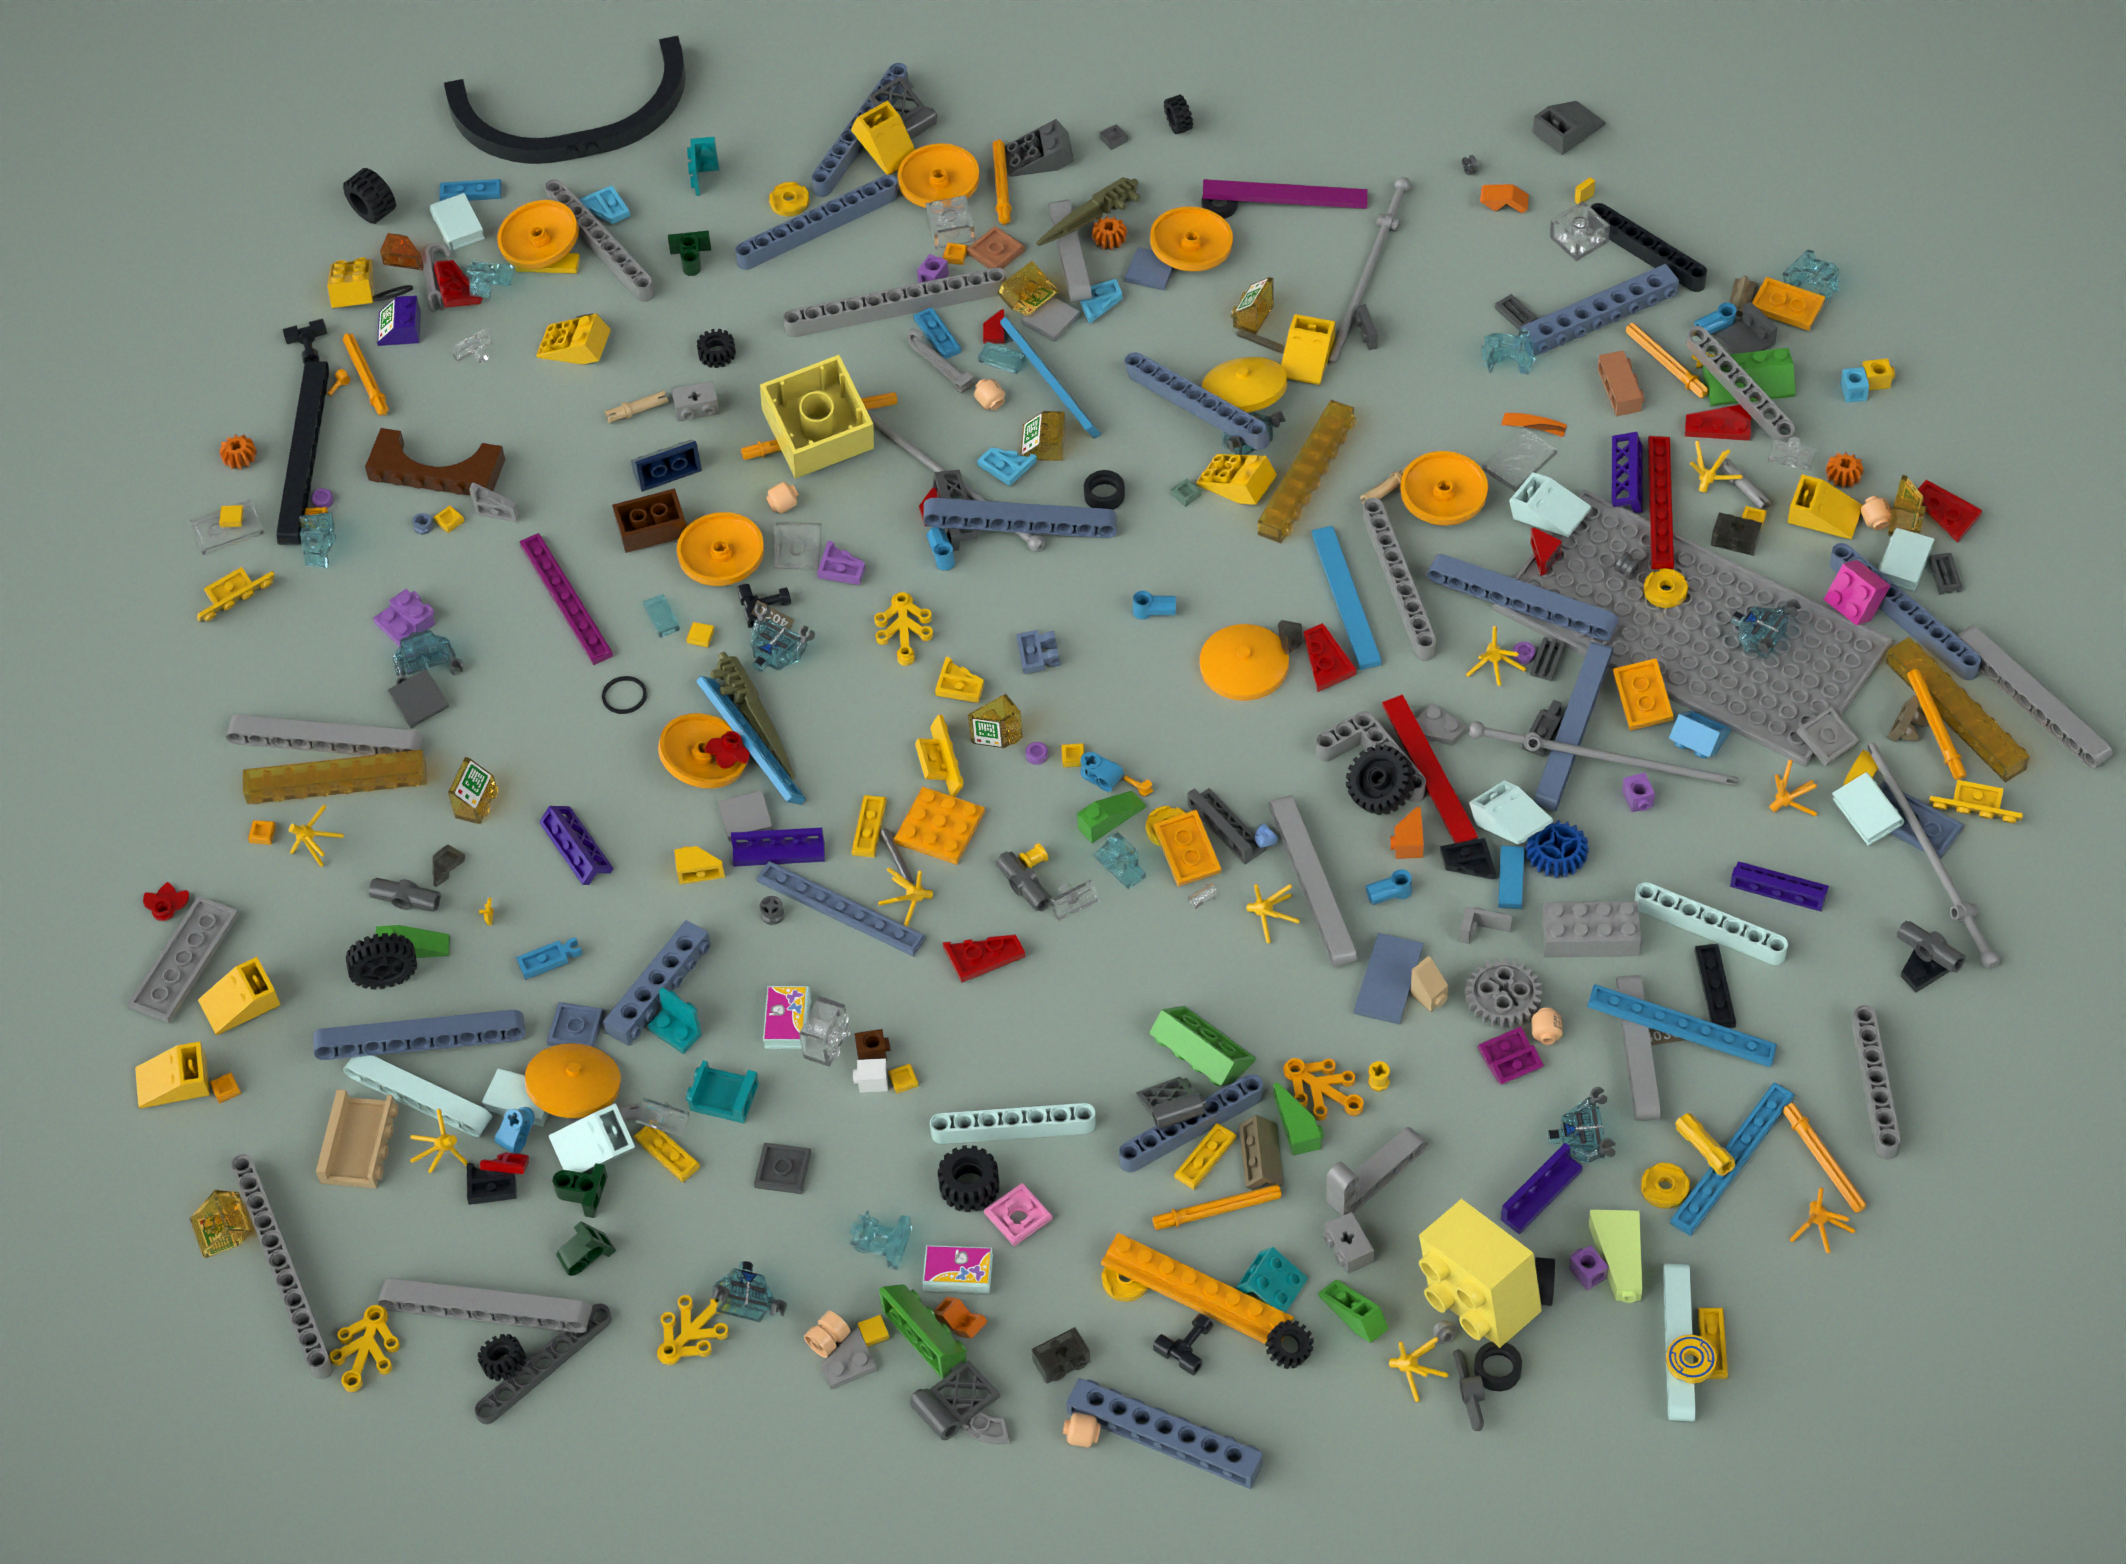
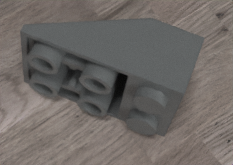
[1533,101,1606,155]
[1004,119,1074,177]

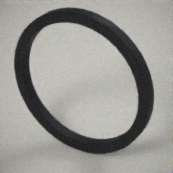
[373,285,414,301]
[602,676,647,714]

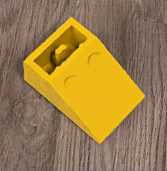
[851,100,915,175]
[327,257,374,308]
[536,313,611,365]
[1281,314,1336,385]
[1196,454,1277,505]
[1787,474,1863,540]
[198,957,280,1036]
[135,1041,210,1109]

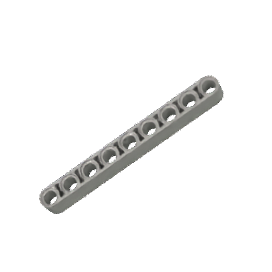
[545,179,654,302]
[1363,498,1436,661]
[1956,625,2113,769]
[226,715,424,760]
[1269,795,1357,967]
[378,1278,592,1333]

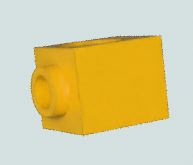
[1862,358,1895,391]

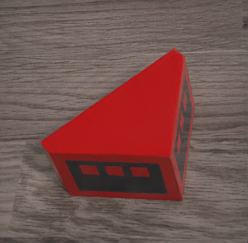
[1530,528,1562,576]

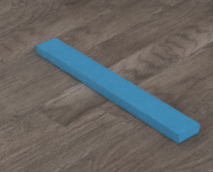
[1000,317,1101,439]
[1311,526,1381,670]
[696,676,806,805]
[1587,984,1777,1067]
[1670,1082,1795,1236]

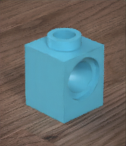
[1840,367,1869,403]

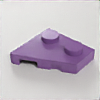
[817,540,865,585]

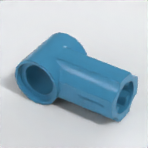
[1694,302,1737,335]
[926,527,955,571]
[1132,590,1176,620]
[1365,869,1412,905]

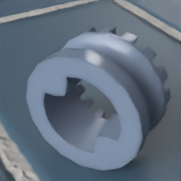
[412,513,433,535]

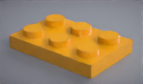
[1752,277,1825,331]
[1613,658,1674,731]
[1153,809,1222,887]

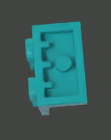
[687,136,719,196]
[647,987,702,1054]
[1235,1247,1308,1313]

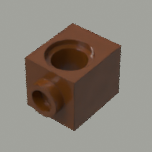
[854,1029,891,1061]

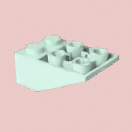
[1509,472,1592,537]
[1469,780,1553,844]
[548,1103,635,1173]

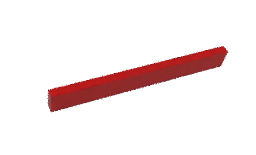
[1648,436,1674,570]
[1382,694,1479,843]

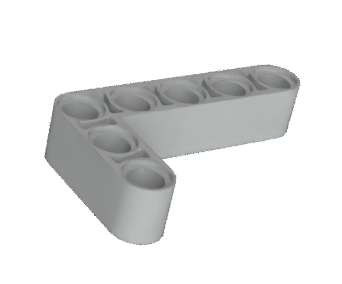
[1316,711,1426,802]
[1326,1127,1428,1216]

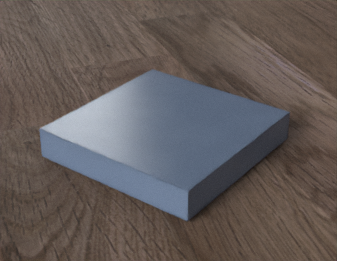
[1125,247,1174,291]
[547,1002,605,1048]

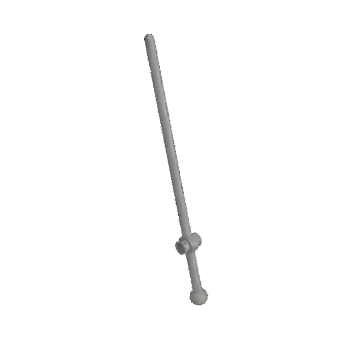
[1329,177,1411,364]
[867,411,1045,552]
[1468,721,1739,786]
[1867,743,2000,968]

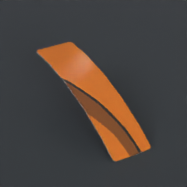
[1501,413,1567,437]

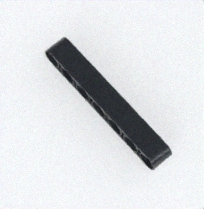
[1589,203,1707,292]

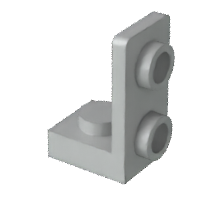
[1459,907,1512,944]

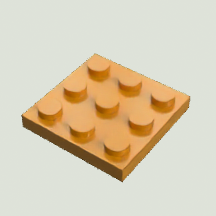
[894,786,985,865]

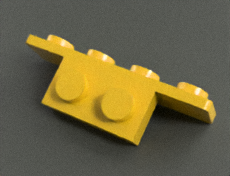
[197,567,275,622]
[915,714,964,797]
[1929,780,2023,823]

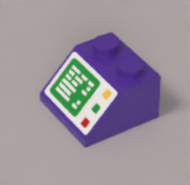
[377,295,421,346]

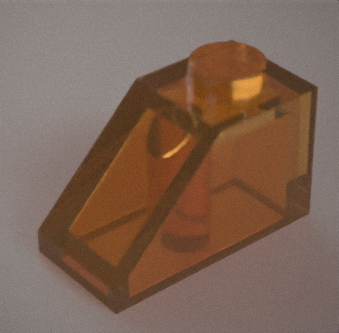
[380,233,424,270]

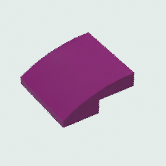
[1478,1027,1544,1085]

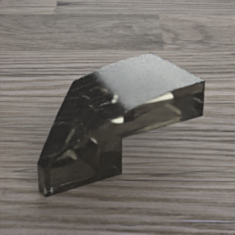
[1278,620,1305,655]
[432,844,465,887]

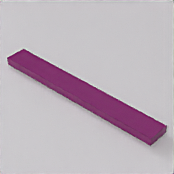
[1202,179,1367,209]
[519,533,613,666]

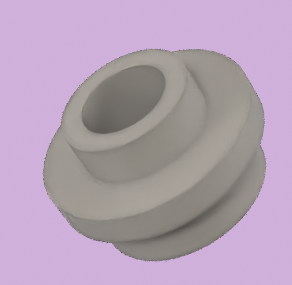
[1432,1320,1457,1344]

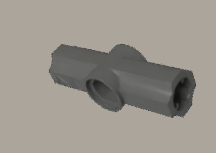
[996,851,1052,911]
[369,877,441,912]
[1897,920,1966,973]

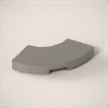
[956,1403,1010,1445]

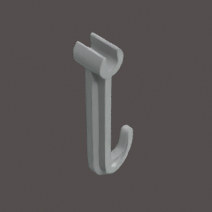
[422,243,451,312]
[907,328,974,393]

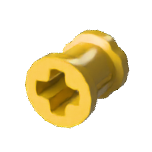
[1018,843,1049,869]
[1368,1061,1390,1092]

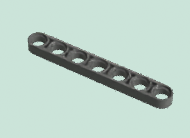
[475,1303,612,1424]

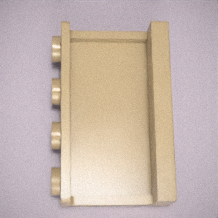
[316,1089,399,1189]

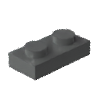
[1355,304,1378,350]

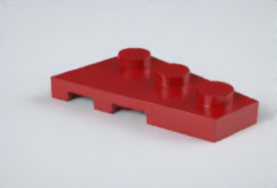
[434,260,483,308]
[1685,404,1751,441]
[1917,480,1983,543]
[1304,623,1356,692]
[943,934,1026,983]

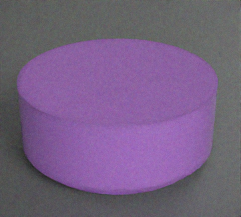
[311,488,334,508]
[1513,642,1535,664]
[1025,742,1048,765]

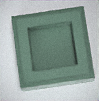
[1171,478,1202,507]

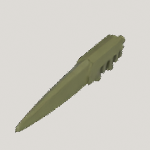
[1036,177,1140,246]
[710,652,795,780]

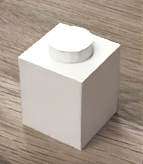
[853,1059,888,1093]

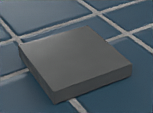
[388,669,449,728]
[754,1143,812,1194]

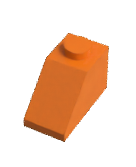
[1390,807,1424,859]

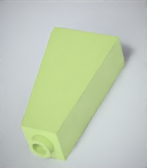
[1588,1210,1642,1303]

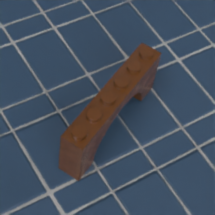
[365,428,505,496]

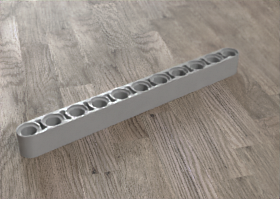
[783,268,1007,337]
[231,1154,333,1379]

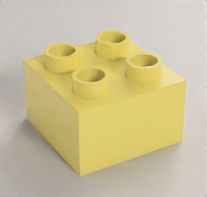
[760,355,874,479]
[1419,1198,1542,1348]

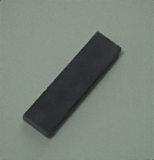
[1694,944,1736,1028]

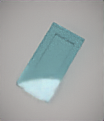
[978,342,1026,374]
[643,594,680,638]

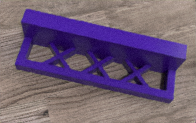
[1612,431,1643,513]
[539,806,614,885]
[731,827,825,867]
[1730,861,1829,912]
[1501,1143,1583,1235]

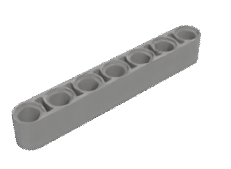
[1048,200,1092,302]
[1686,326,1795,445]
[1616,975,1660,1120]
[1852,1005,1900,1160]

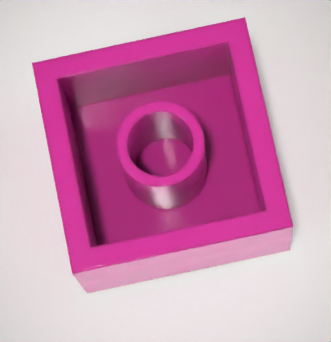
[1823,560,1891,625]

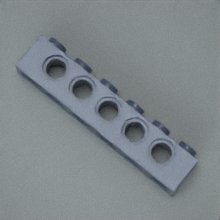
[603,920,711,1046]

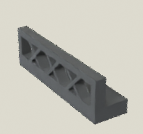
[932,470,978,551]
[1187,788,1266,864]

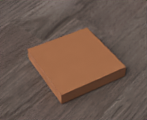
[967,226,1025,269]

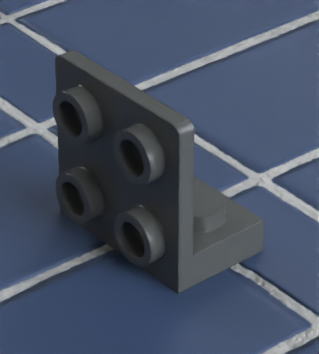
[1716,301,1778,354]

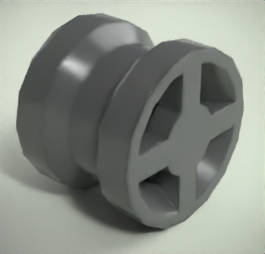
[1615,552,1642,580]
[760,896,784,925]

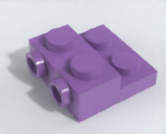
[373,589,435,648]

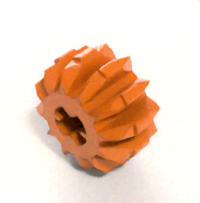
[1092,216,1127,250]
[219,434,257,470]
[1825,452,1864,488]

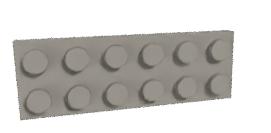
[127,896,239,1024]

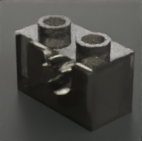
[1711,512,1762,556]
[1031,1327,1090,1384]

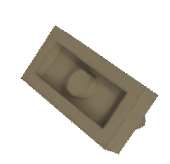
[1729,275,1756,317]
[1887,695,1930,742]

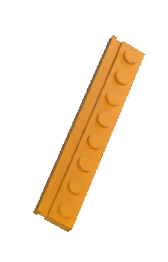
[1101,1233,1294,1344]

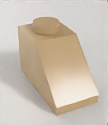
[1411,956,1448,1012]

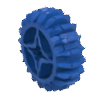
[1526,819,1589,878]

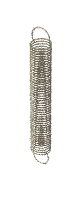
[1232,328,1285,353]

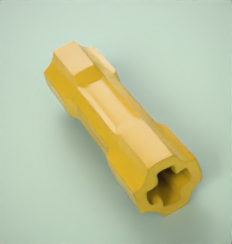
[1675,1113,1736,1176]

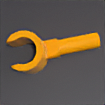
[327,369,350,396]
[1123,775,1153,796]

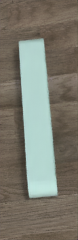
[1634,882,1788,965]
[343,1055,492,1138]
[930,1103,1096,1144]
[1663,1263,1695,1421]

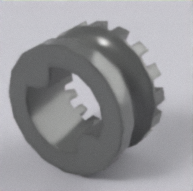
[1462,155,1478,175]

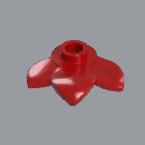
[705,731,750,769]
[143,882,189,921]

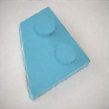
[579,185,630,224]
[1079,279,1123,323]
[977,447,1037,486]

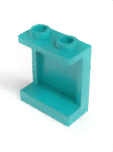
[686,1060,759,1124]

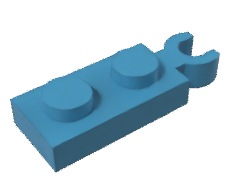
[516,938,583,980]

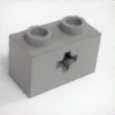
[671,381,719,422]
[1323,1212,1374,1274]

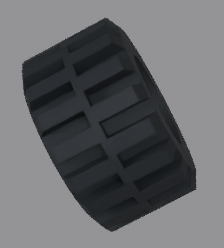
[343,168,396,224]
[937,1145,1000,1212]

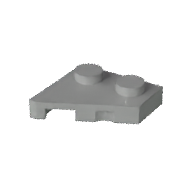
[469,483,519,522]
[1416,703,1467,746]
[821,1328,877,1390]

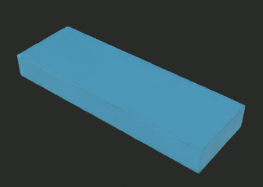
[439,179,502,201]
[913,307,961,359]
[1498,846,1524,909]

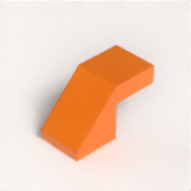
[1480,184,1529,213]
[933,1297,988,1339]

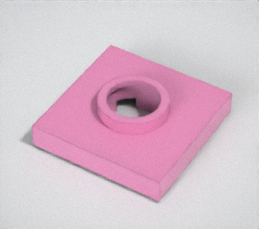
[984,1183,1053,1247]

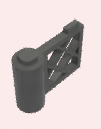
[868,76,938,140]
[1136,1077,1207,1130]
[910,1360,1000,1441]

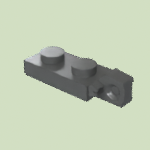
[1522,700,1562,757]

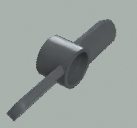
[1453,1349,1485,1431]

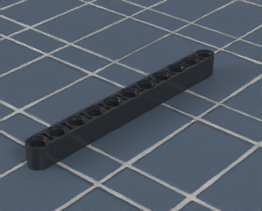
[276,361,329,545]

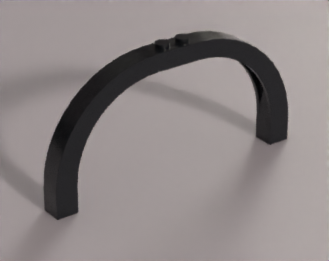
[444,35,686,164]

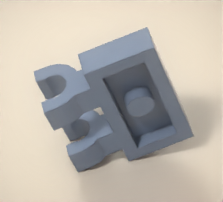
[1016,630,1061,674]

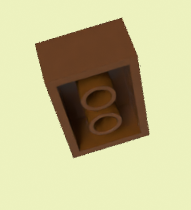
[612,488,687,553]

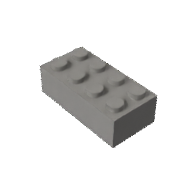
[1542,901,1641,957]

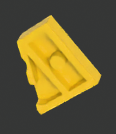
[935,657,984,703]

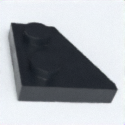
[1440,838,1496,879]
[1901,949,1950,992]
[467,1163,517,1205]

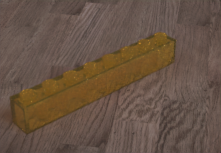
[1258,400,1356,543]
[1886,637,2030,783]
[243,750,427,804]

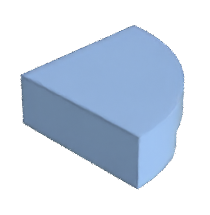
[1255,823,1279,848]

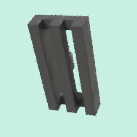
[1495,294,1538,331]
[1929,553,1962,595]
[1530,637,1565,681]

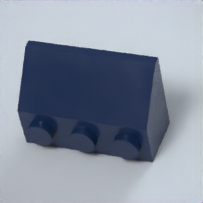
[631,440,702,492]

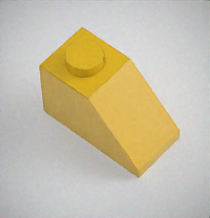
[674,846,725,884]

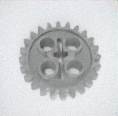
[1465,958,1542,1029]

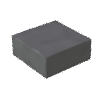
[1100,124,1128,150]

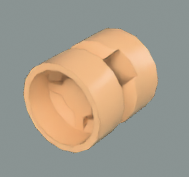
[804,1310,851,1358]

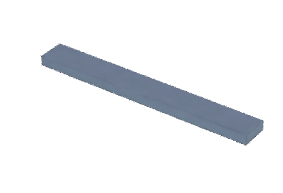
[757,861,926,957]

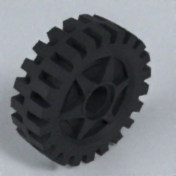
[1346,745,1416,815]
[346,933,417,990]

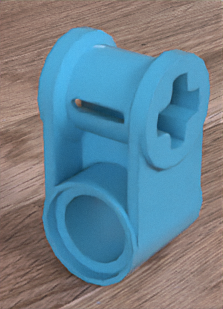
[1080,752,1124,792]
[495,1107,535,1154]

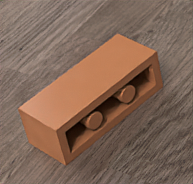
[1597,350,1645,417]

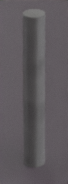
[880,828,914,884]

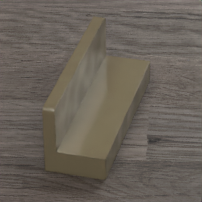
[1239,1115,1283,1190]

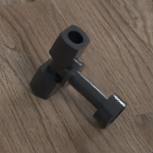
[283,318,328,364]
[737,584,792,628]
[1153,1313,1214,1376]

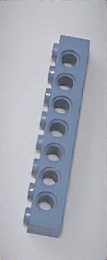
[1520,264,1679,357]
[1066,1378,1263,1489]

